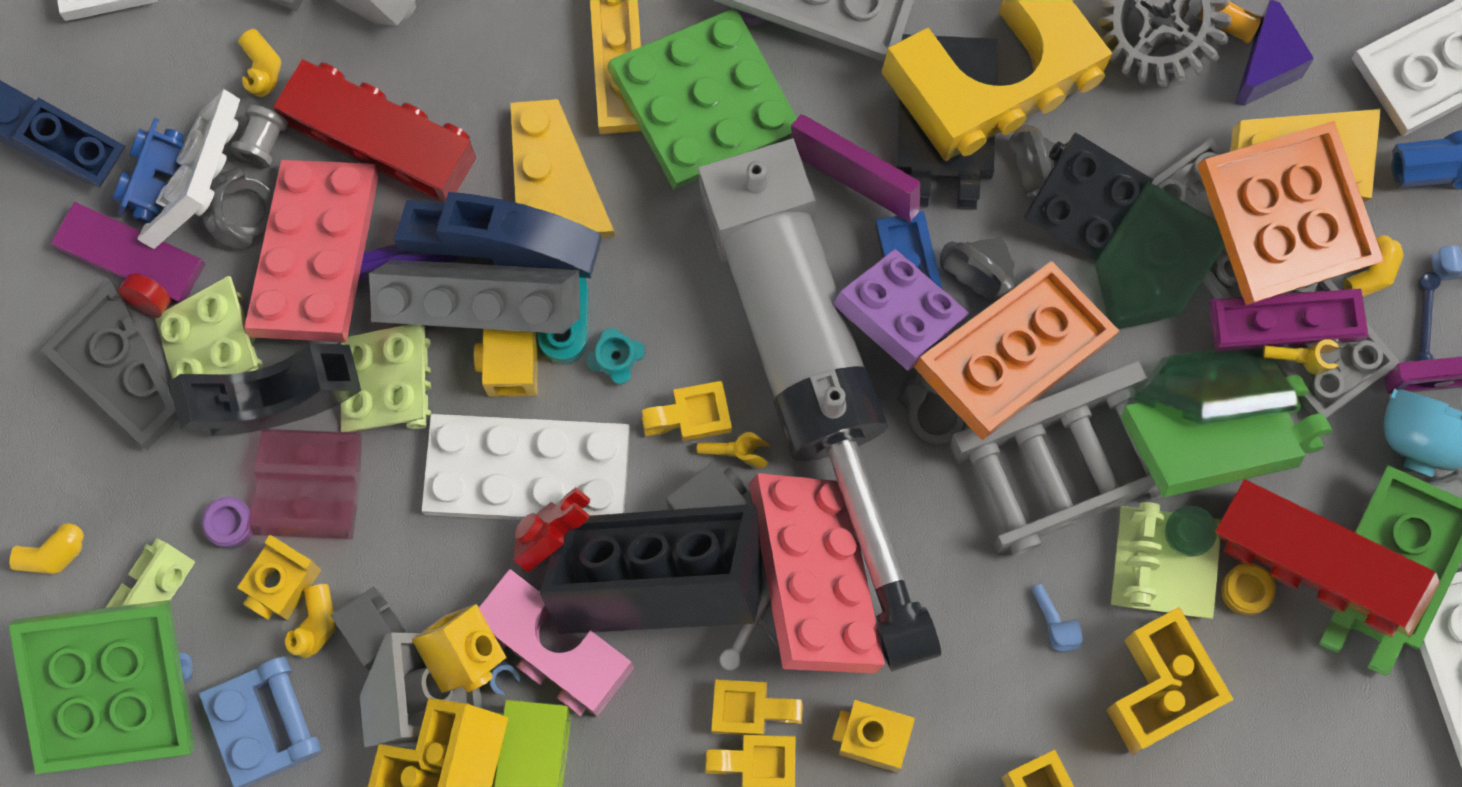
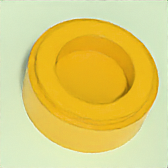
[1221,563,1276,616]

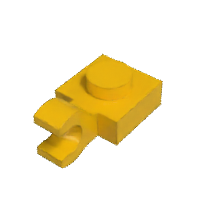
[642,381,732,442]
[711,679,803,735]
[705,735,796,787]

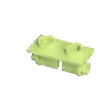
[106,538,195,608]

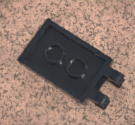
[896,34,998,210]

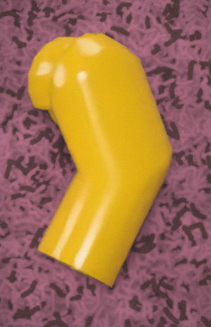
[238,29,281,97]
[1343,235,1404,297]
[9,523,84,574]
[285,584,336,658]

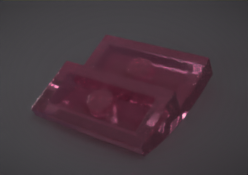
[249,429,362,539]

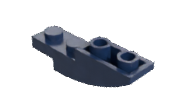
[0,80,125,188]
[394,192,602,279]

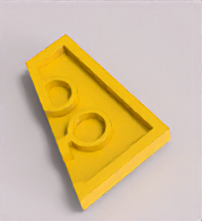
[510,99,615,238]
[1230,109,1381,203]

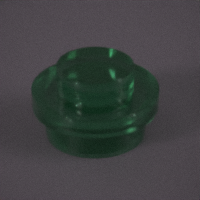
[1165,506,1217,557]

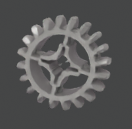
[1098,0,1231,87]

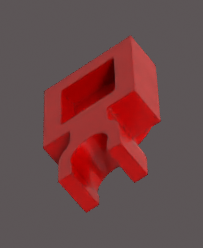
[513,487,590,572]

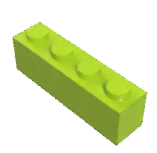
[492,700,572,787]

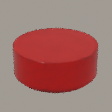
[118,273,171,318]

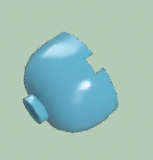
[1383,389,1462,477]

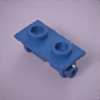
[112,118,184,223]

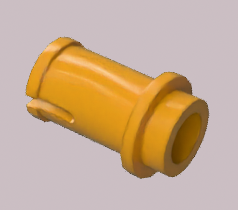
[1197,1,1263,44]

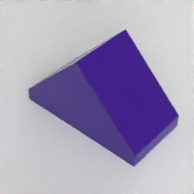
[1235,0,1314,106]

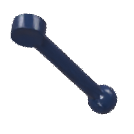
[1414,272,1441,361]

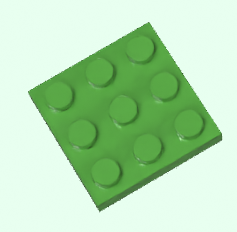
[608,8,797,190]
[8,600,195,774]

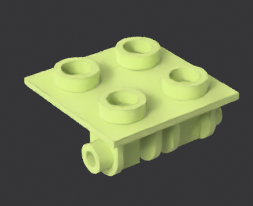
[155,276,263,379]
[341,324,431,434]
[1110,502,1222,620]

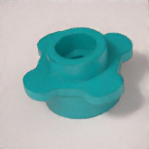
[587,328,645,385]

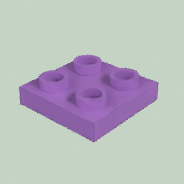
[833,249,969,370]

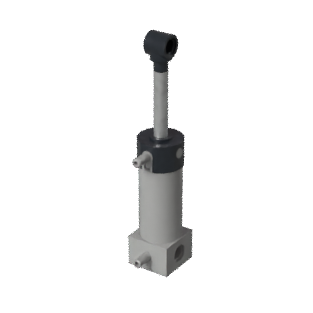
[698,138,942,672]

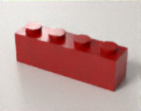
[273,59,476,203]
[1215,479,1440,638]

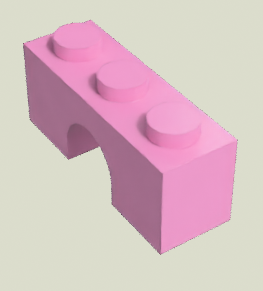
[479,569,634,717]

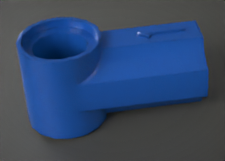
[1391,130,1462,189]

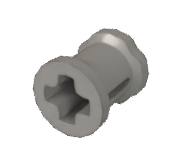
[229,105,288,168]

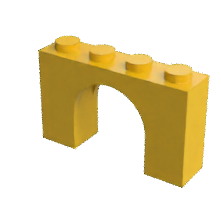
[881,0,1112,161]

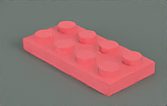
[244,160,379,342]
[749,473,885,674]

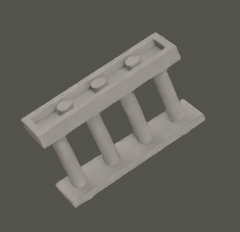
[949,361,1163,556]

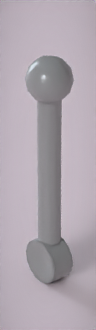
[720,577,770,670]

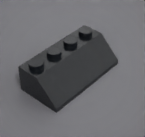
[540,504,763,634]

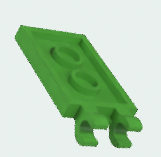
[1121,375,1333,497]
[1319,465,1462,677]

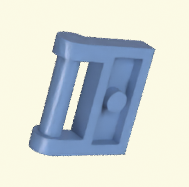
[199,657,322,787]

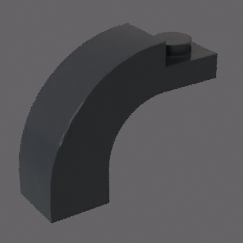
[169,344,362,436]

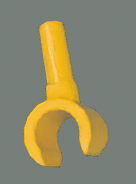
[1263,340,1339,375]
[697,432,770,469]

